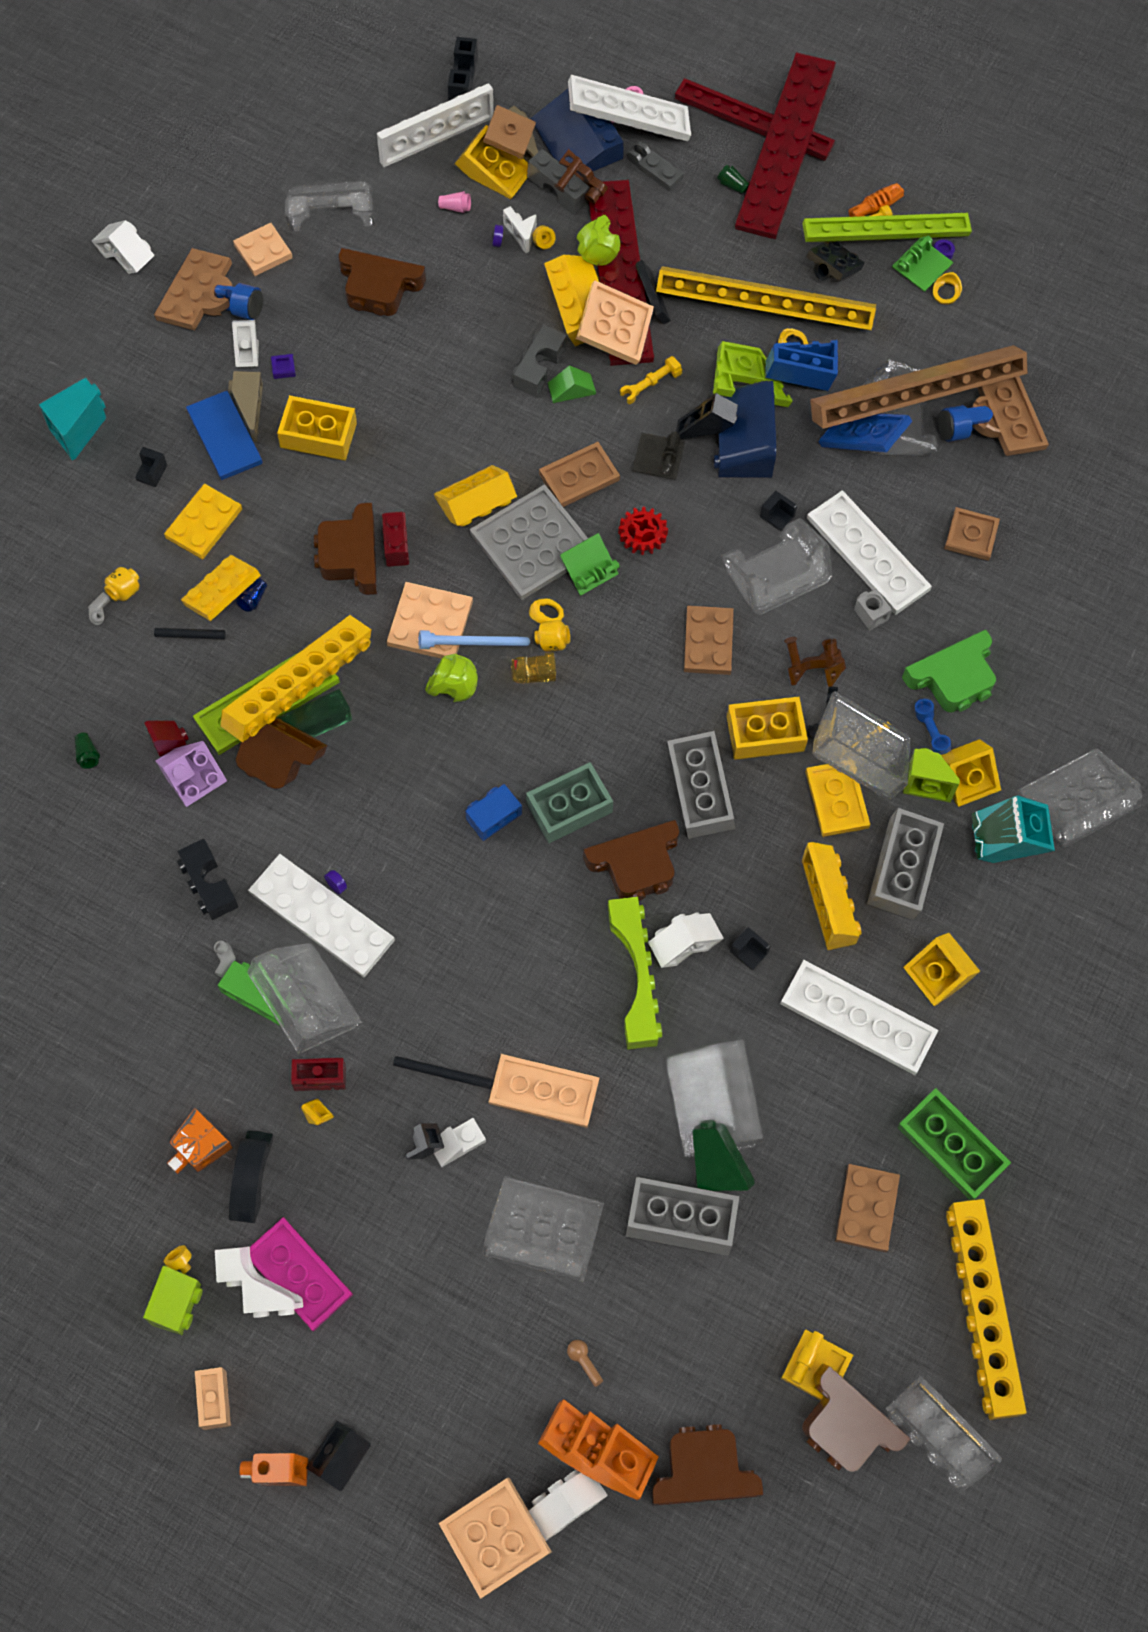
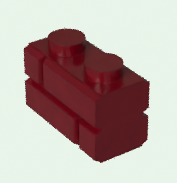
[382,512,409,567]
[291,1058,346,1091]

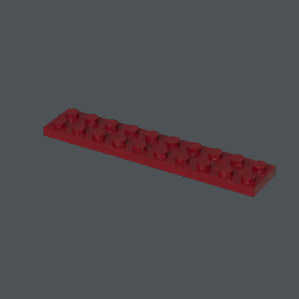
[735,52,836,240]
[588,180,654,366]

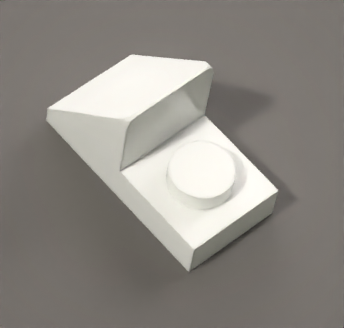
[503,206,537,253]
[232,320,259,367]
[434,1118,486,1167]

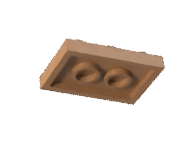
[539,442,620,507]
[684,606,733,675]
[835,1164,900,1252]

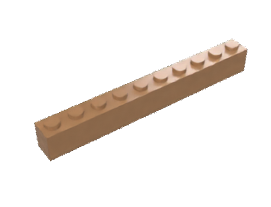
[810,345,1027,429]

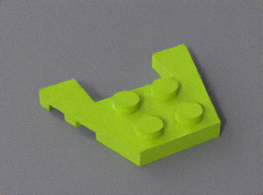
[713,341,793,407]

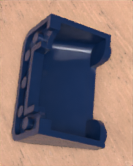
[714,381,776,478]

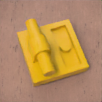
[781,1329,853,1400]

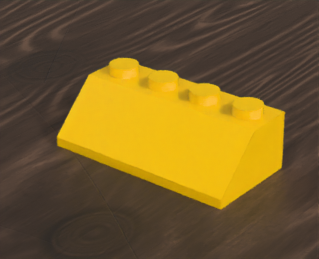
[544,255,599,347]
[802,842,861,950]

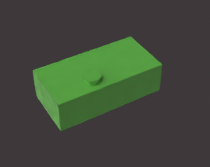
[898,1088,1011,1201]

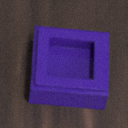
[271,354,296,379]

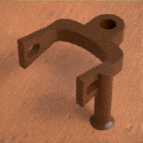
[554,149,608,204]
[784,637,846,687]

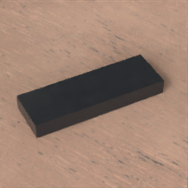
[635,260,671,324]

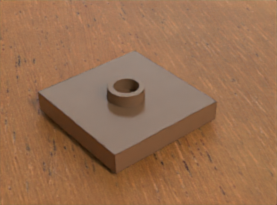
[483,105,536,159]
[945,507,1000,561]

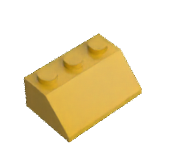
[434,465,517,526]

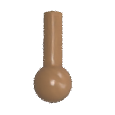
[567,1340,603,1386]

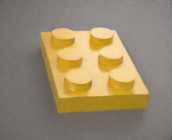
[164,483,242,560]
[181,555,261,621]
[805,760,871,837]

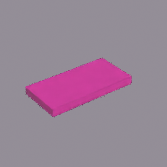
[250,1217,353,1332]

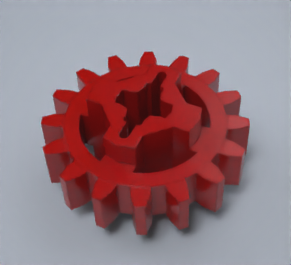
[618,507,668,555]

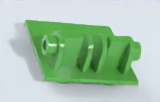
[892,235,953,292]
[560,533,620,596]

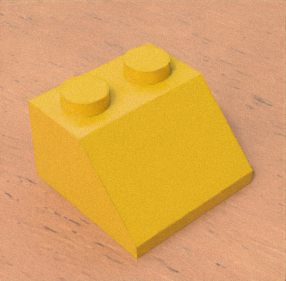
[941,739,1001,807]
[903,933,980,1006]

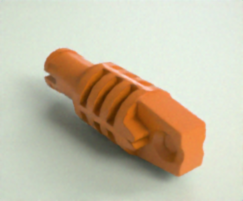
[848,183,904,217]

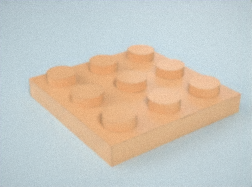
[576,280,654,365]
[387,582,473,659]
[439,1478,552,1599]

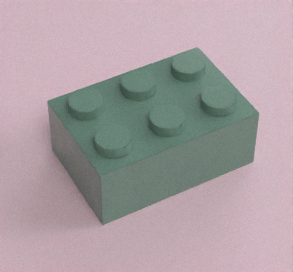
[526,762,613,844]

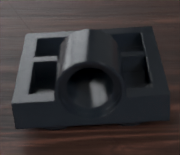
[806,241,865,281]

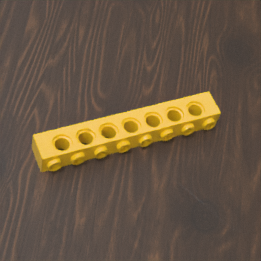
[221,615,372,742]
[946,1199,1027,1420]

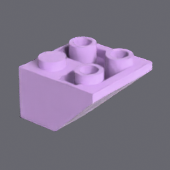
[156,741,227,807]

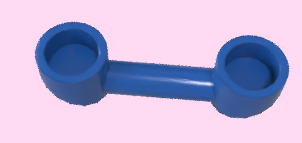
[915,699,951,755]

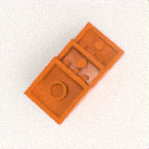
[538,1399,659,1500]

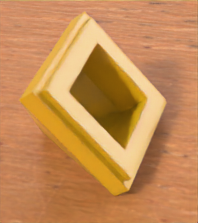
[301,1099,334,1125]

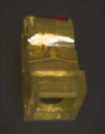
[511,652,556,683]

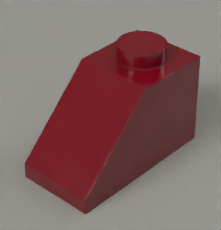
[144,721,189,758]

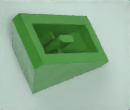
[548,365,596,403]

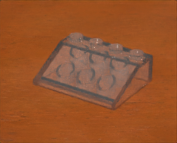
[812,691,911,801]
[1018,748,1142,849]
[247,943,363,1054]
[667,1040,763,1158]
[482,1176,604,1282]
[886,1376,1003,1490]

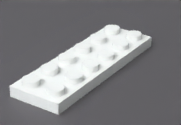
[568,75,691,141]
[377,83,494,167]
[807,490,932,615]
[248,854,395,978]
[780,960,938,1075]

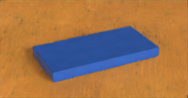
[186,391,263,480]
[818,413,912,452]

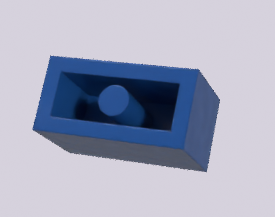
[465,784,522,841]

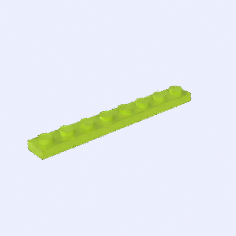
[802,213,972,242]

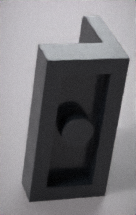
[306,1421,371,1491]

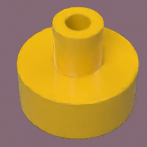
[532,225,556,249]
[164,1245,192,1274]

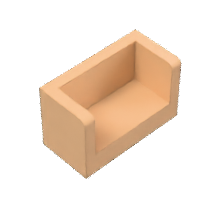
[195,1367,231,1430]

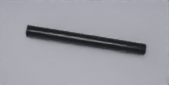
[393,1056,494,1089]

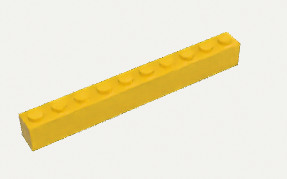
[656,266,876,330]

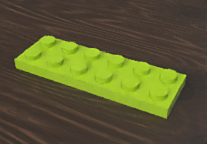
[193,651,340,755]

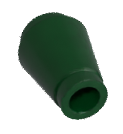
[717,165,750,195]
[75,732,100,769]

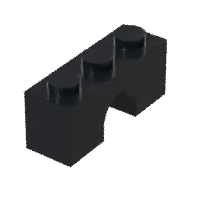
[448,37,478,101]
[177,838,239,920]

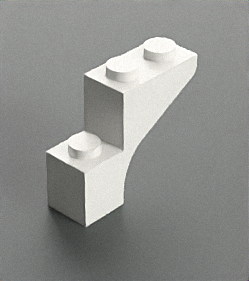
[215,1247,303,1318]

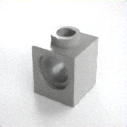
[854,589,892,631]

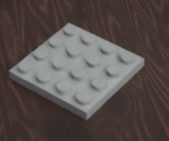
[470,484,588,600]

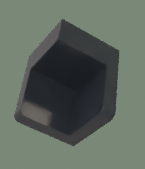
[135,447,167,487]
[760,490,797,531]
[730,927,771,970]
[405,1123,444,1160]

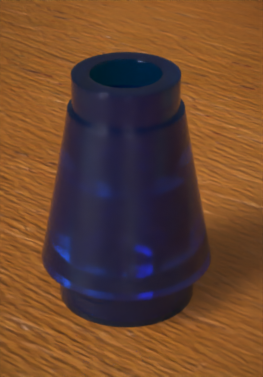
[236,578,267,612]

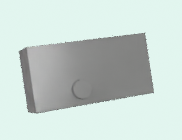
[667,731,735,839]
[867,808,944,920]
[626,1177,739,1256]

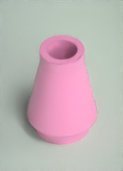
[438,191,471,213]

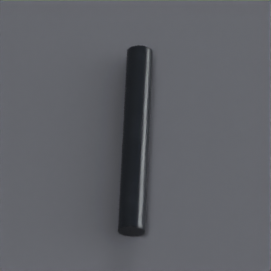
[154,628,226,639]

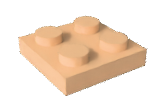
[233,223,292,276]

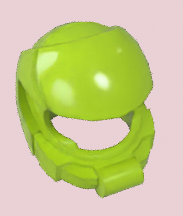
[577,215,620,266]
[425,654,478,702]

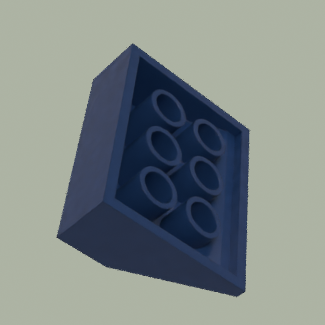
[531,88,624,176]

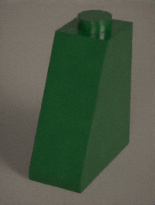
[692,1119,755,1191]

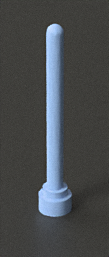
[418,630,531,649]

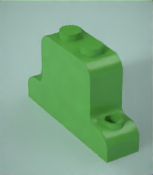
[902,630,996,712]

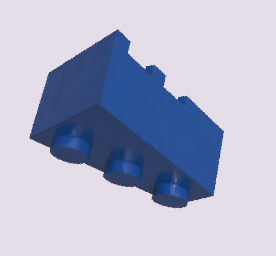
[765,340,838,391]

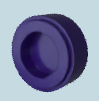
[492,224,504,247]
[934,239,955,260]
[324,870,347,895]

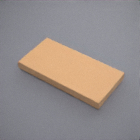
[489,1054,600,1128]

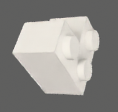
[92,220,154,274]
[648,912,724,968]
[529,1470,608,1541]

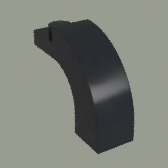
[229,1130,273,1224]

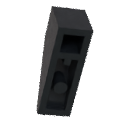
[675,393,738,440]

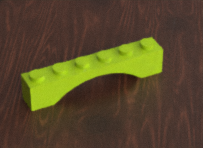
[608,897,662,1050]

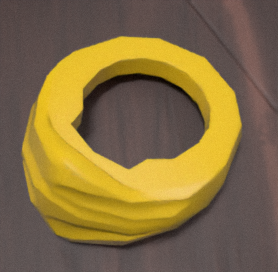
[933,272,962,305]
[778,328,808,345]
[529,598,564,624]

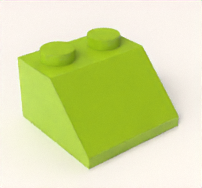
[903,748,960,803]
[143,1266,203,1335]

